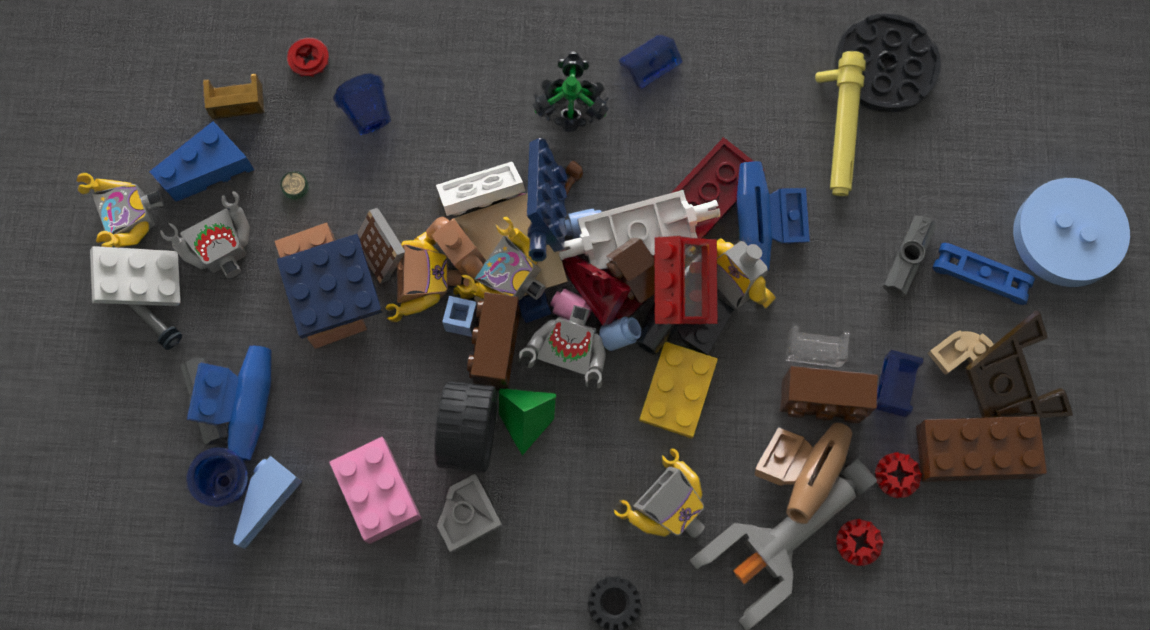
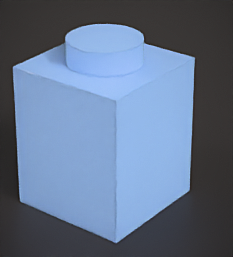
[442,296,477,337]

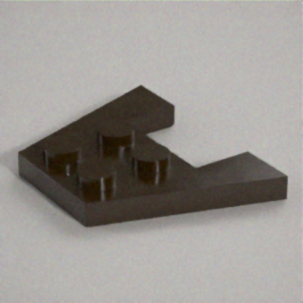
[965,311,1074,418]

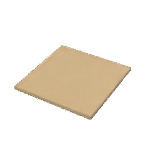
[453,193,568,305]

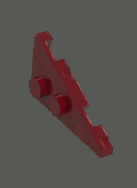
[559,250,631,326]

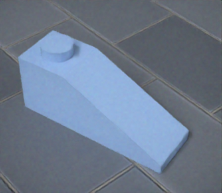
[233,456,302,549]

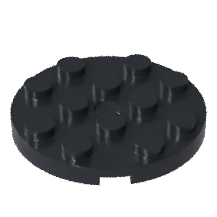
[834,13,941,112]

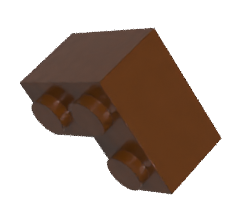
[606,237,655,304]

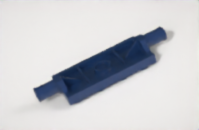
[527,138,567,262]

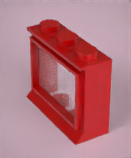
[654,236,717,324]

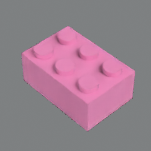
[330,437,422,544]

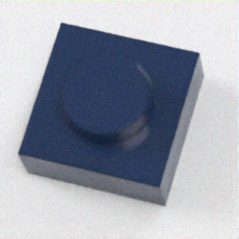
[519,291,552,323]

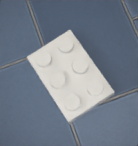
[436,162,525,216]
[90,246,180,306]

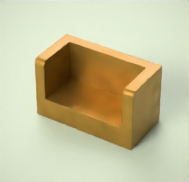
[203,74,264,119]

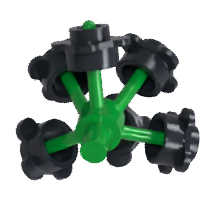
[533,52,609,132]

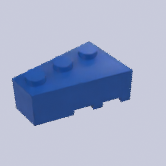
[149,121,254,202]

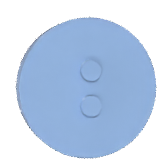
[1013,178,1130,287]

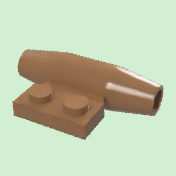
[755,423,853,524]

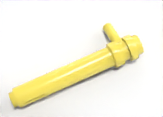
[815,51,866,196]

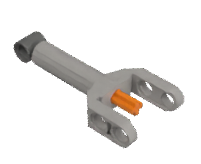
[689,458,877,630]

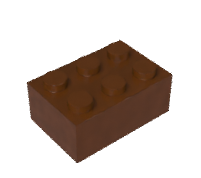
[467,292,521,390]
[780,366,878,423]

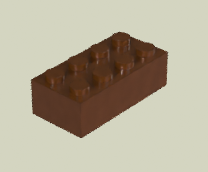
[916,416,1047,482]

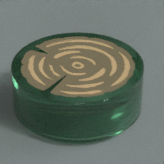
[280,171,309,200]

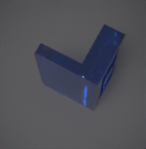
[618,34,683,89]

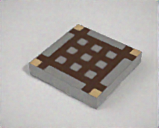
[357,208,405,284]

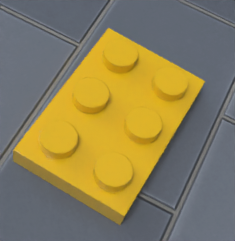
[639,342,718,439]

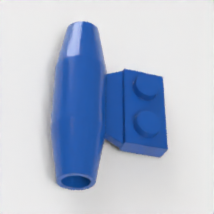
[737,161,810,271]
[187,346,272,461]

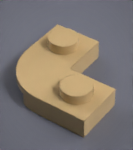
[927,330,994,375]

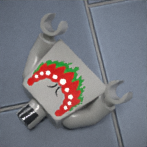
[160,191,250,278]
[518,305,606,389]

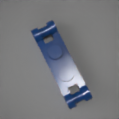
[932,243,1035,305]

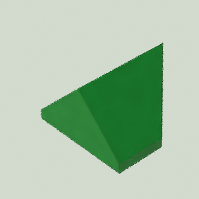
[499,389,556,456]

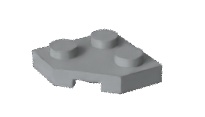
[437,474,502,553]

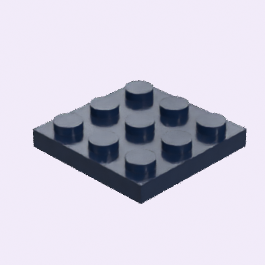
[276,234,383,339]

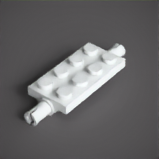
[558,190,720,270]

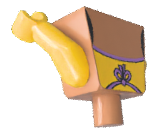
[385,240,462,322]

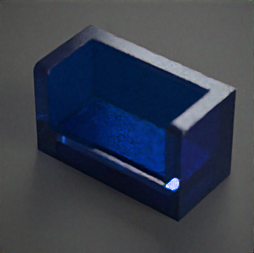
[877,350,924,417]

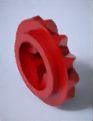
[287,38,329,77]
[875,452,922,498]
[836,519,884,566]

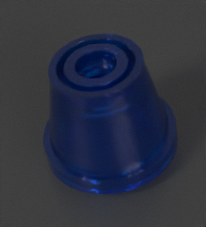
[333,73,392,135]
[187,448,248,507]

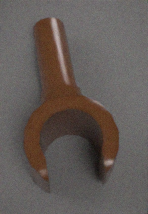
[565,161,583,195]

